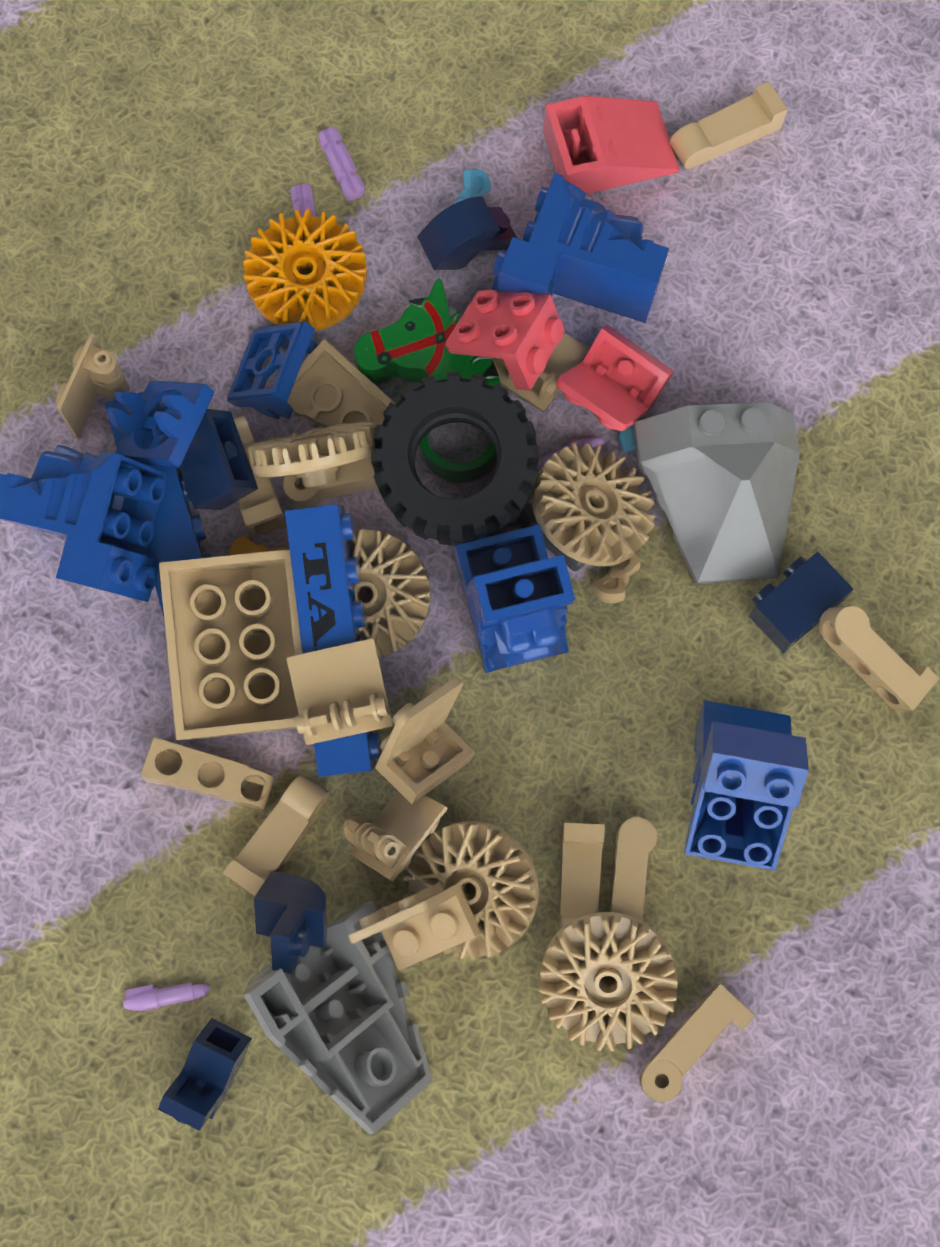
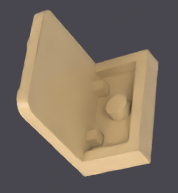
[375,677,475,804]

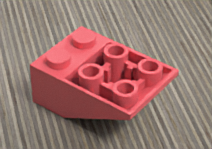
[543,96,679,194]

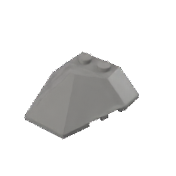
[633,402,800,584]
[244,900,433,1135]

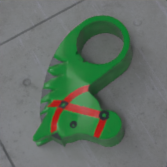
[354,278,501,483]

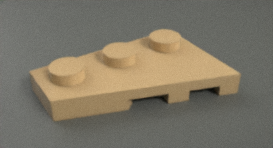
[287,339,396,429]

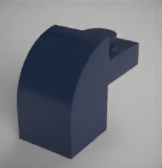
[417,196,517,270]
[254,871,327,974]
[158,1018,252,1131]

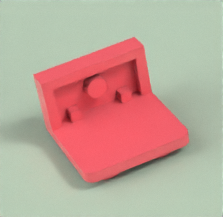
[445,289,565,391]
[555,325,675,431]

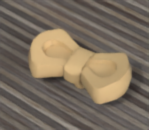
[592,554,641,604]

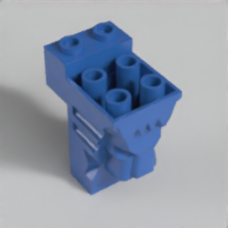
[491,173,669,323]
[0,445,167,602]
[453,524,575,673]
[684,700,809,871]

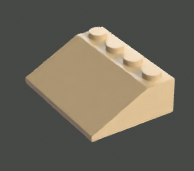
[159,549,303,741]

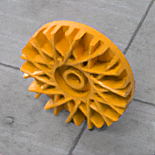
[243,209,367,331]

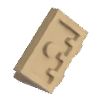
[348,882,482,971]

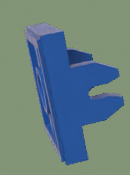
[227,321,318,420]
[106,381,214,468]

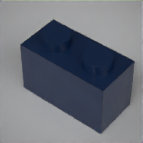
[180,409,258,510]
[749,552,853,653]

